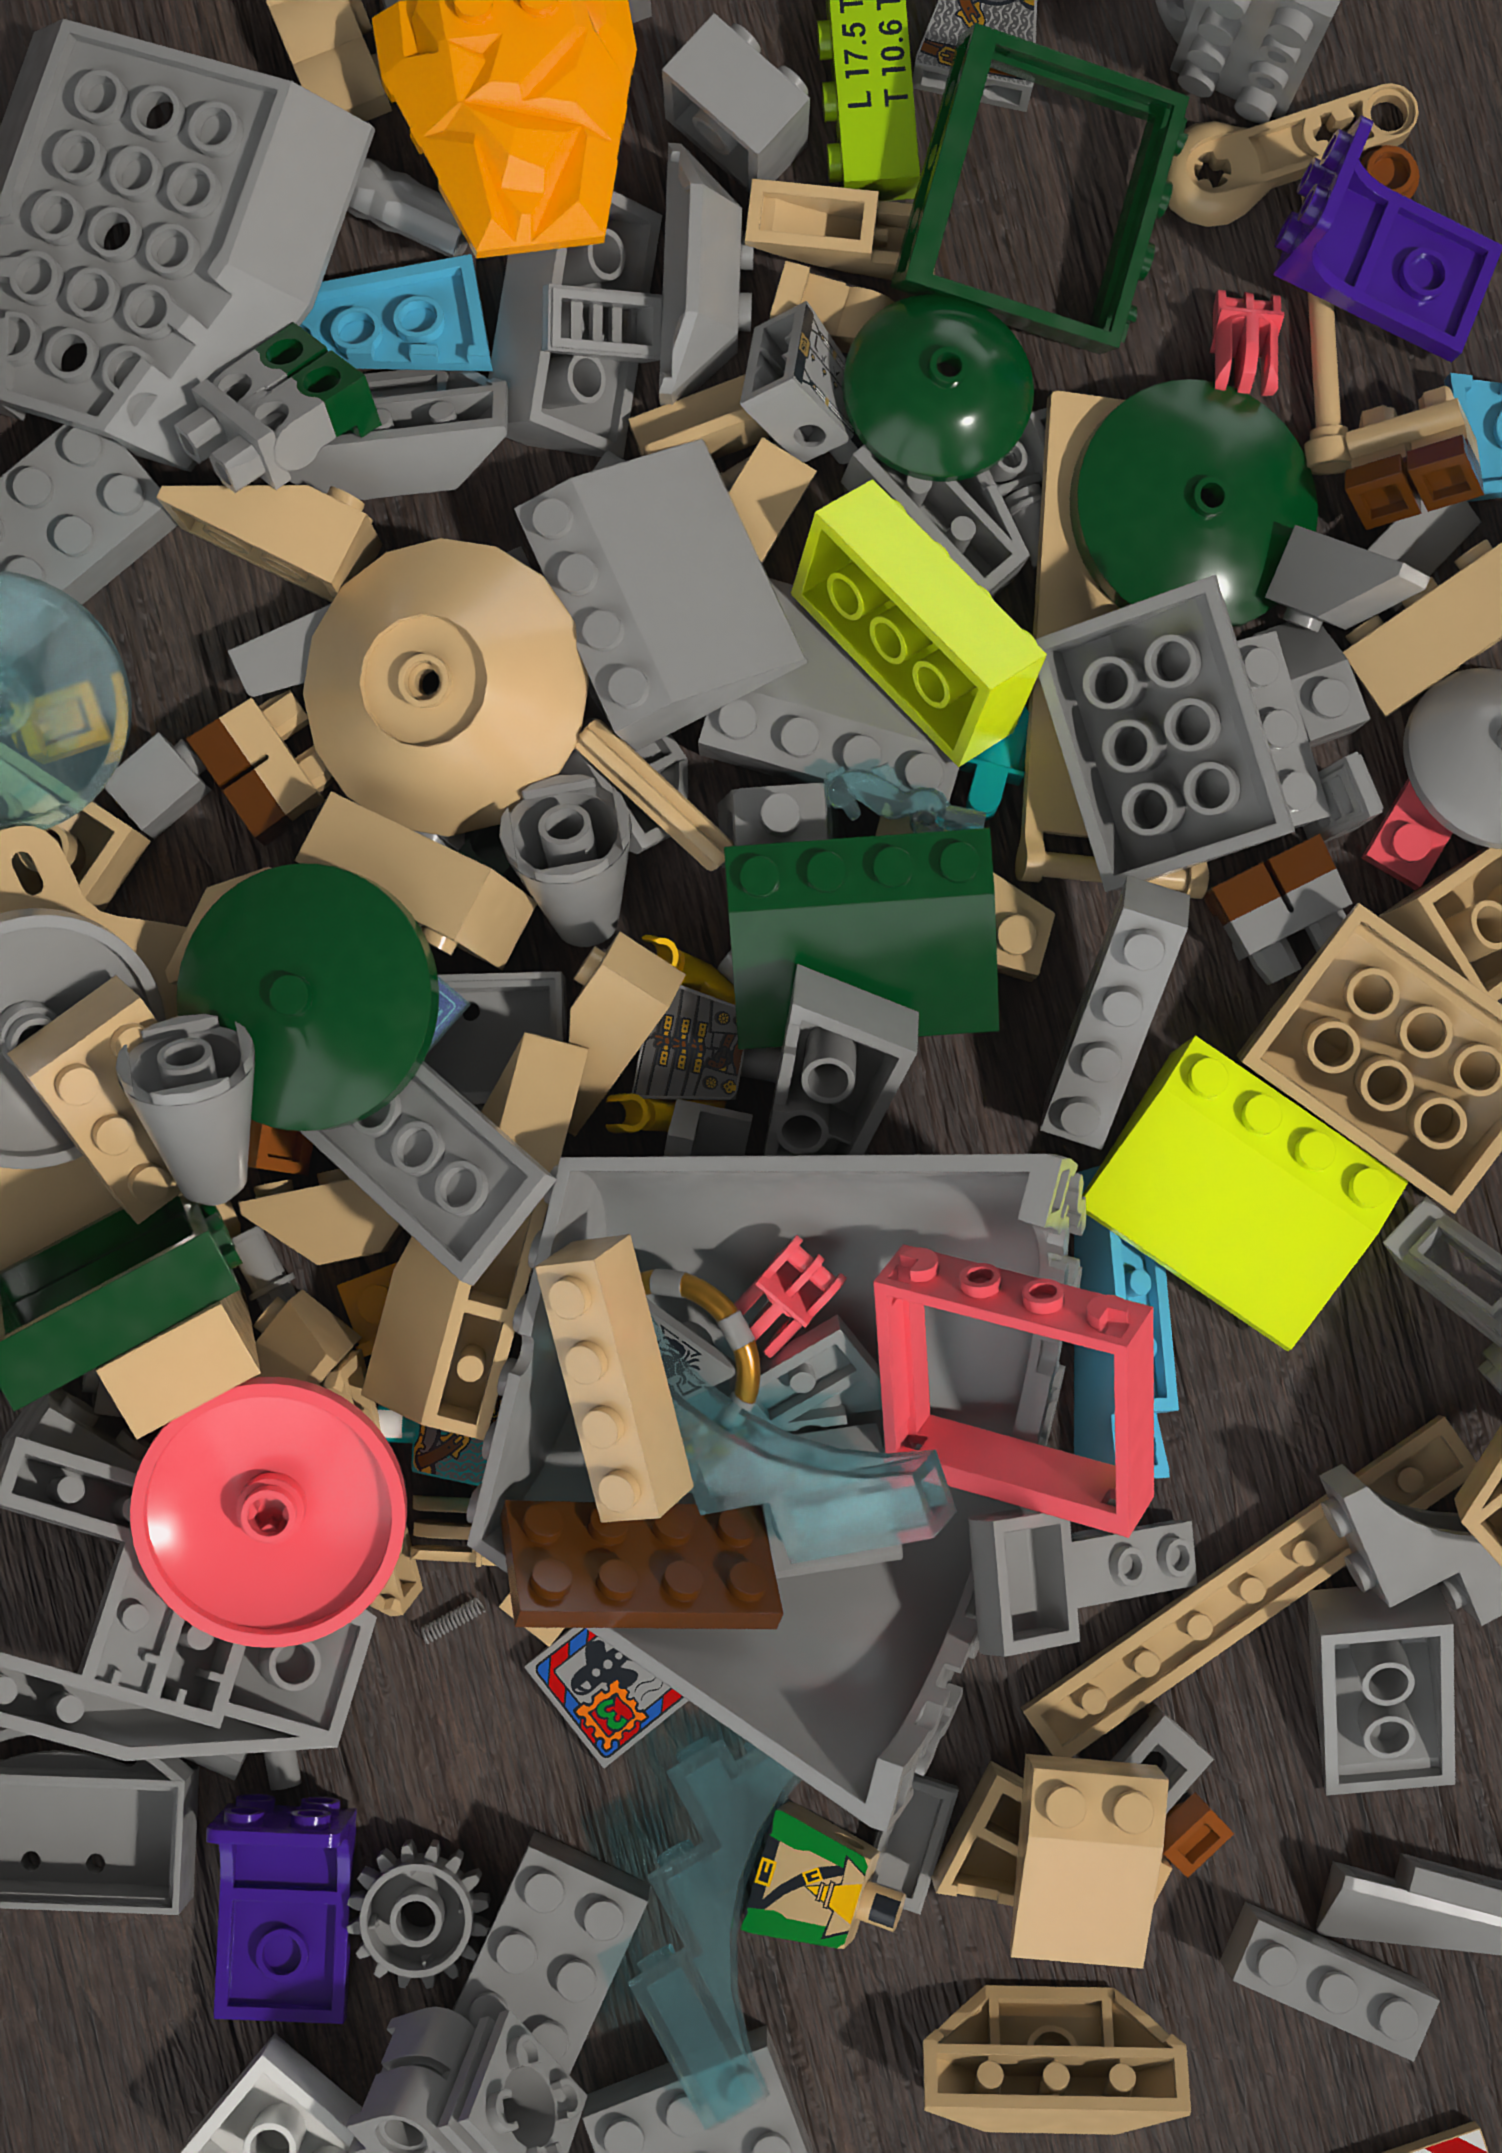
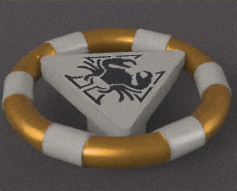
[640,1268,761,1452]

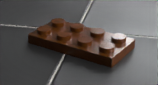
[500,1500,784,1629]

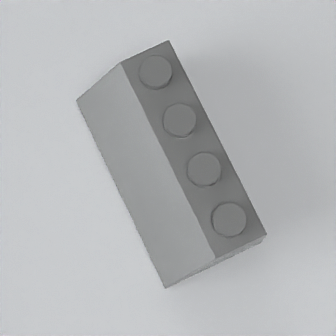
[488,191,662,459]

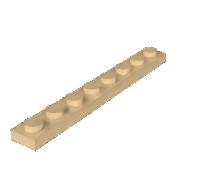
[1020,1415,1477,1758]

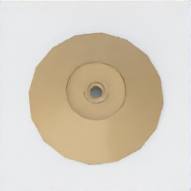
[303,538,589,837]

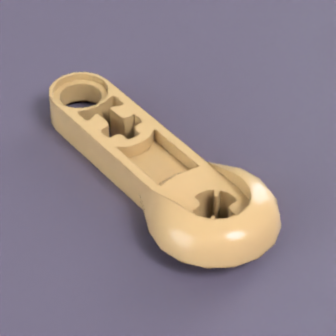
[1167,83,1419,227]

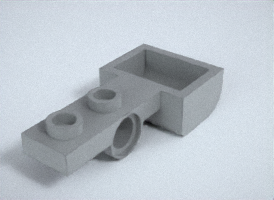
[968,1508,1197,1657]

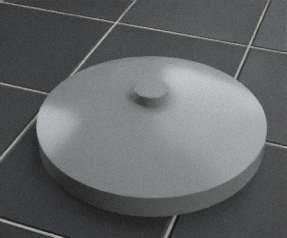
[0,908,166,1169]

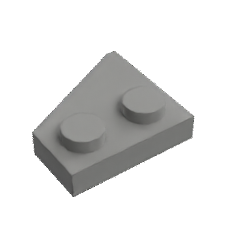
[729,1314,882,1435]

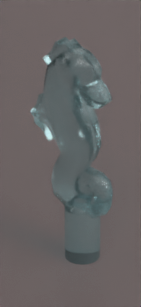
[824,762,986,833]

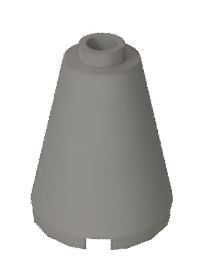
[499,774,632,947]
[115,1014,255,1206]

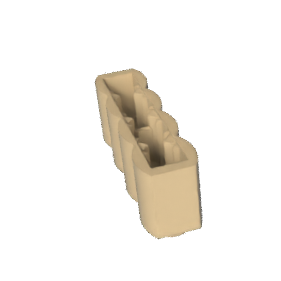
[265,0,392,122]

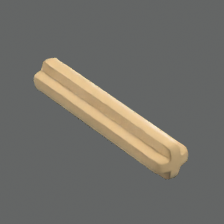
[575,719,734,871]

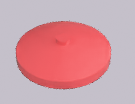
[130,1377,407,1648]

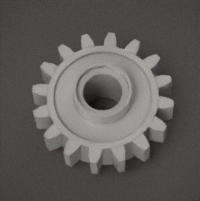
[347,1839,491,1989]

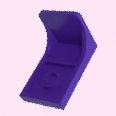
[1273,115,1502,362]
[206,1794,357,2024]

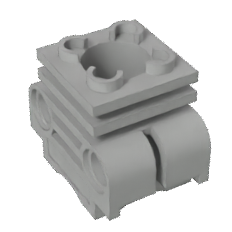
[346,2007,588,2153]

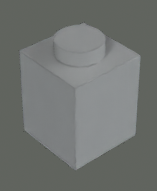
[100,732,212,839]

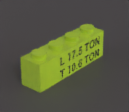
[817,0,920,201]

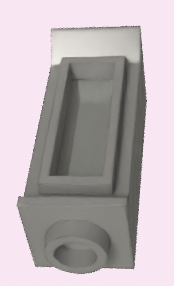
[1383,1196,1502,1348]

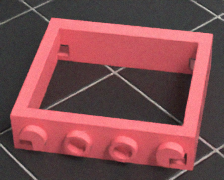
[873,1244,1154,1538]

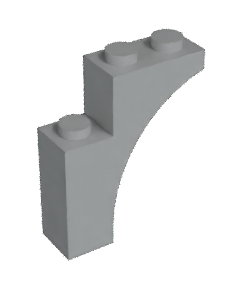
[1319,1464,1502,1626]

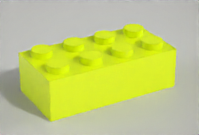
[791,479,1047,767]

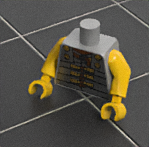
[606,935,782,1133]

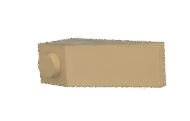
[568,932,686,1136]

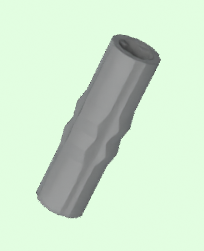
[347,158,468,258]

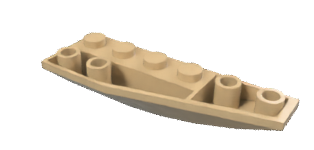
[361,1032,589,1441]

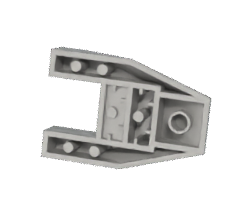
[0,1436,377,1761]

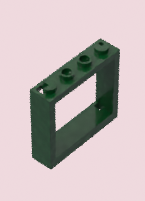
[890,23,1190,355]
[0,1193,243,1412]

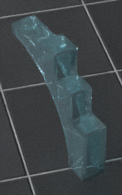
[651,1315,957,1564]
[628,1737,802,2130]

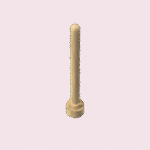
[1302,196,1352,475]

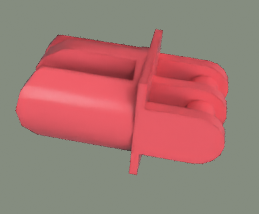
[1210,290,1284,396]
[734,1235,847,1358]

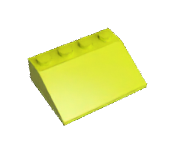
[1082,1035,1409,1351]

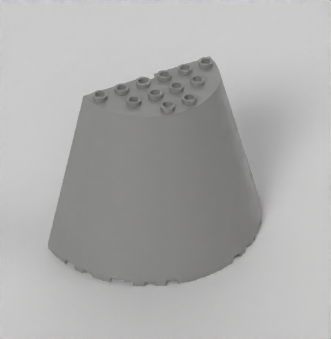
[467,1154,1086,1833]

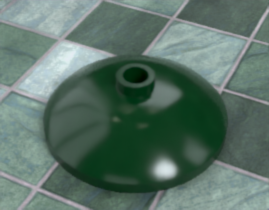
[842,294,1034,482]

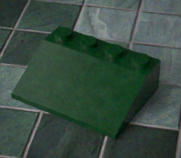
[724,828,999,1050]

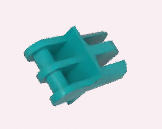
[959,707,1029,822]

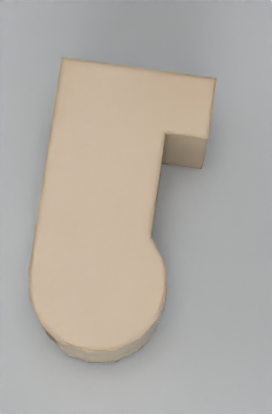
[770,261,894,353]

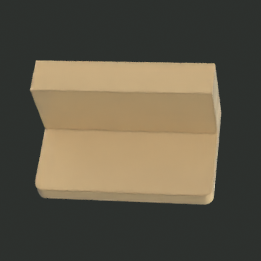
[628,375,769,460]

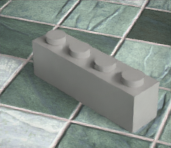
[1040,875,1190,1150]

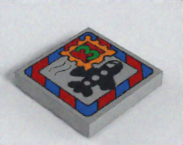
[524,1628,689,1768]

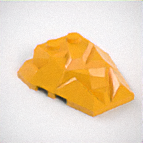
[372,0,637,259]

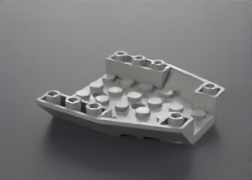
[0,19,375,472]

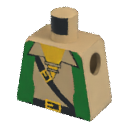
[740,1801,906,1949]

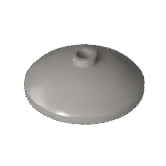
[1403,668,1502,849]

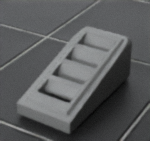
[542,284,663,363]
[1302,752,1383,843]

